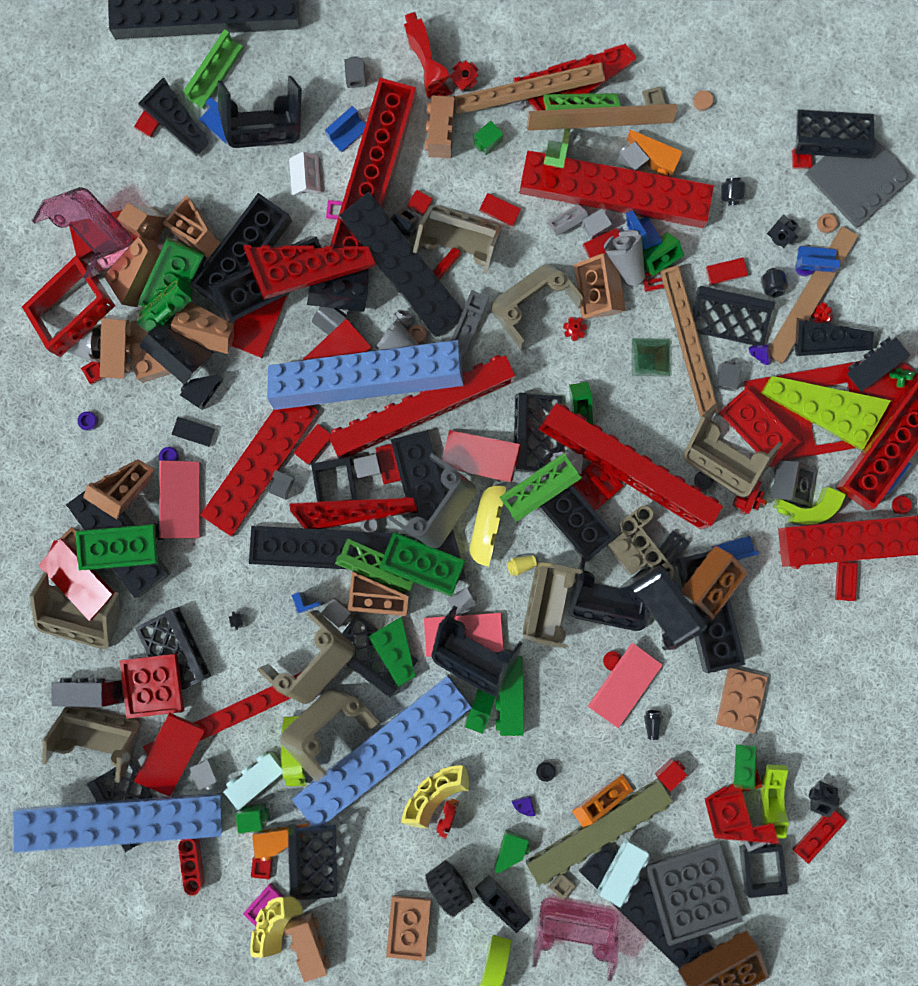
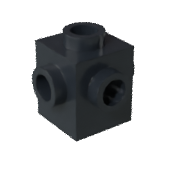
[390,207,420,238]
[767,214,801,248]
[809,781,840,818]

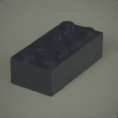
[538,485,617,562]

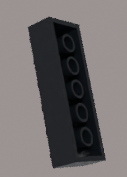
[190,193,292,307]
[209,236,322,322]
[66,491,171,598]
[676,551,746,674]

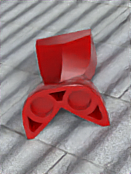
[404,12,452,99]

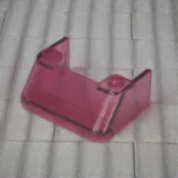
[32,187,134,280]
[532,898,618,981]

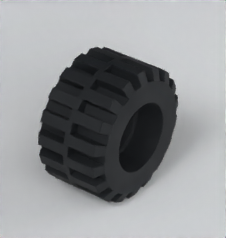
[425,860,473,917]

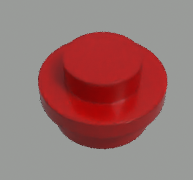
[892,495,912,515]
[603,651,621,671]

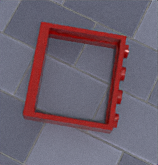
[22,255,116,358]

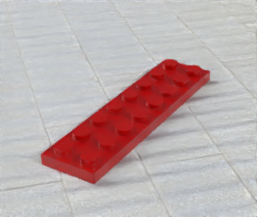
[200,405,319,537]

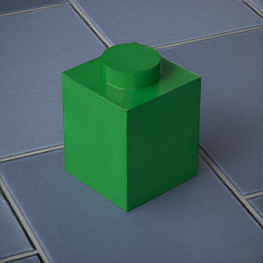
[474,121,503,155]

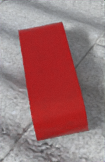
[178,838,205,896]

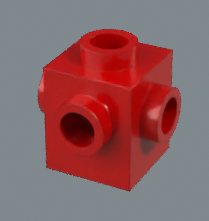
[449,60,479,92]

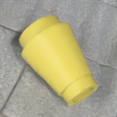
[507,555,537,576]

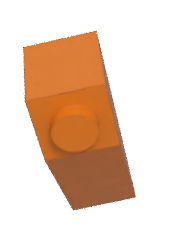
[626,129,683,177]
[572,774,634,827]
[252,823,312,861]

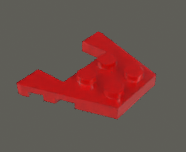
[704,768,779,844]

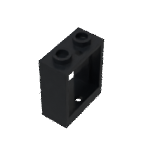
[311,457,357,502]
[739,843,788,898]

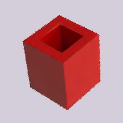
[654,758,688,792]

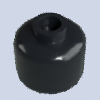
[721,178,746,206]
[761,268,788,298]

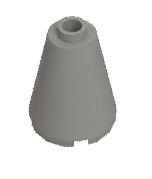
[604,230,645,286]
[373,319,418,351]
[53,324,101,363]

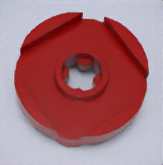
[436,798,459,839]

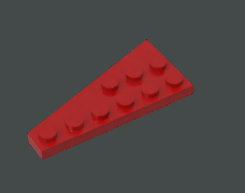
[513,43,637,111]
[244,245,375,299]
[289,497,418,529]

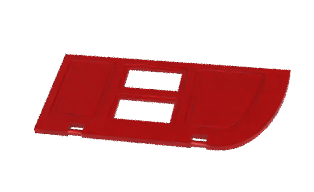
[743,361,917,461]

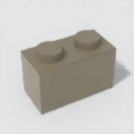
[607,532,647,575]

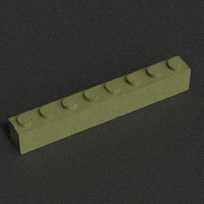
[525,779,673,885]

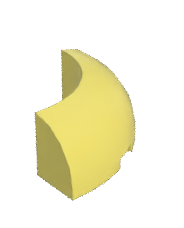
[469,486,506,567]
[401,765,469,829]
[251,897,303,958]

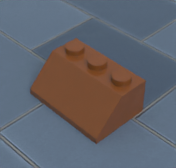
[681,546,748,619]

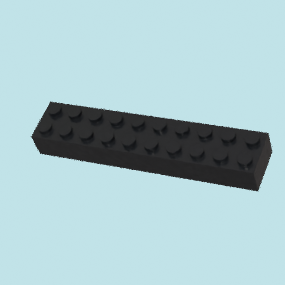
[108,0,300,40]

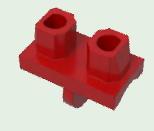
[732,481,767,515]

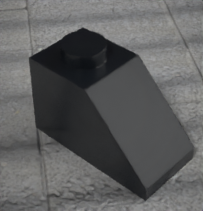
[180,374,224,410]

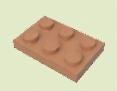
[716,668,767,734]
[386,895,431,961]

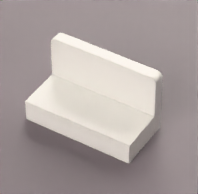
[290,152,321,195]

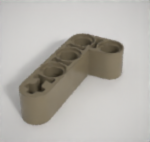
[619,505,674,578]

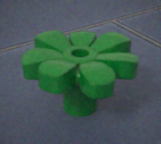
[889,368,915,387]

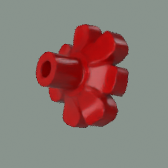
[811,302,833,322]
[563,317,587,341]

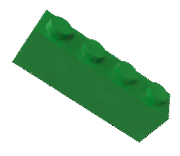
[495,656,524,736]

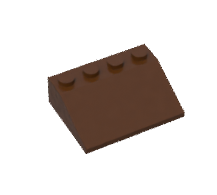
[678,930,770,986]

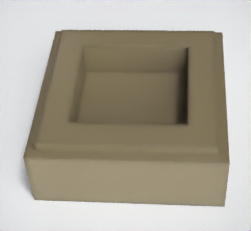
[642,86,666,105]
[548,873,576,901]

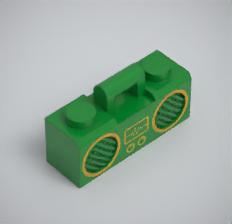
[137,277,193,333]

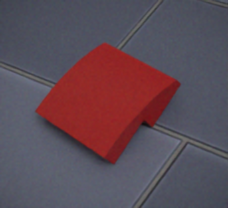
[572,463,623,511]

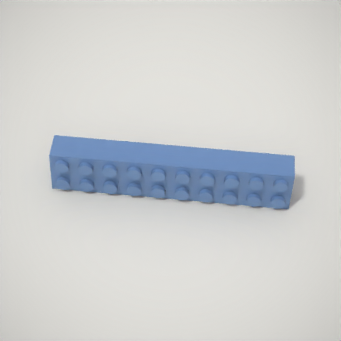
[267,340,463,410]
[292,675,472,827]
[13,793,222,853]

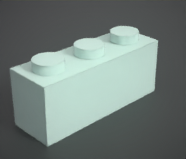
[224,751,282,810]
[597,838,649,907]

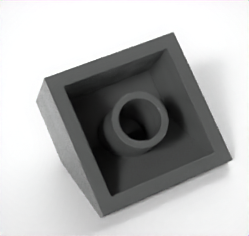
[771,461,817,507]

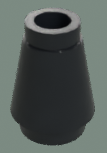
[644,710,663,740]

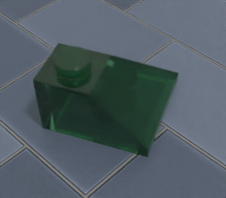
[631,338,670,377]

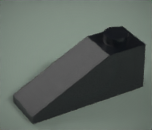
[475,875,530,933]

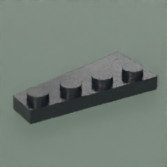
[138,77,209,157]
[795,318,874,356]

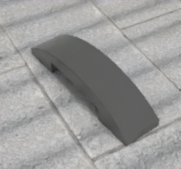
[451,290,489,361]

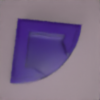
[748,345,772,365]
[512,796,535,817]

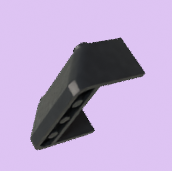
[218,76,302,148]
[569,557,650,631]
[618,566,707,650]
[431,605,523,696]

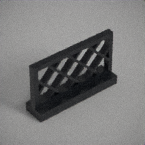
[794,109,876,159]
[692,286,776,346]
[514,393,562,471]
[135,607,211,690]
[342,614,418,698]
[87,760,153,853]
[288,824,337,900]

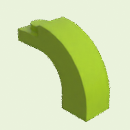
[773,487,846,525]
[281,716,306,787]
[760,764,789,838]
[479,935,511,986]

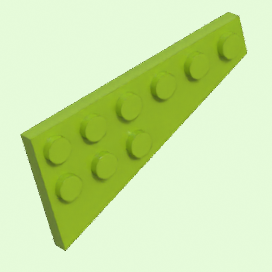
[761,376,891,450]

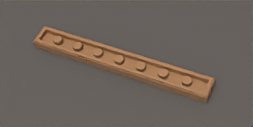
[454,62,605,115]
[527,104,678,131]
[769,226,858,364]
[660,265,719,417]

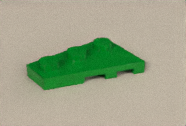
[368,617,415,687]

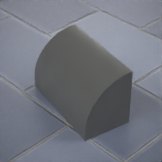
[312,307,355,335]

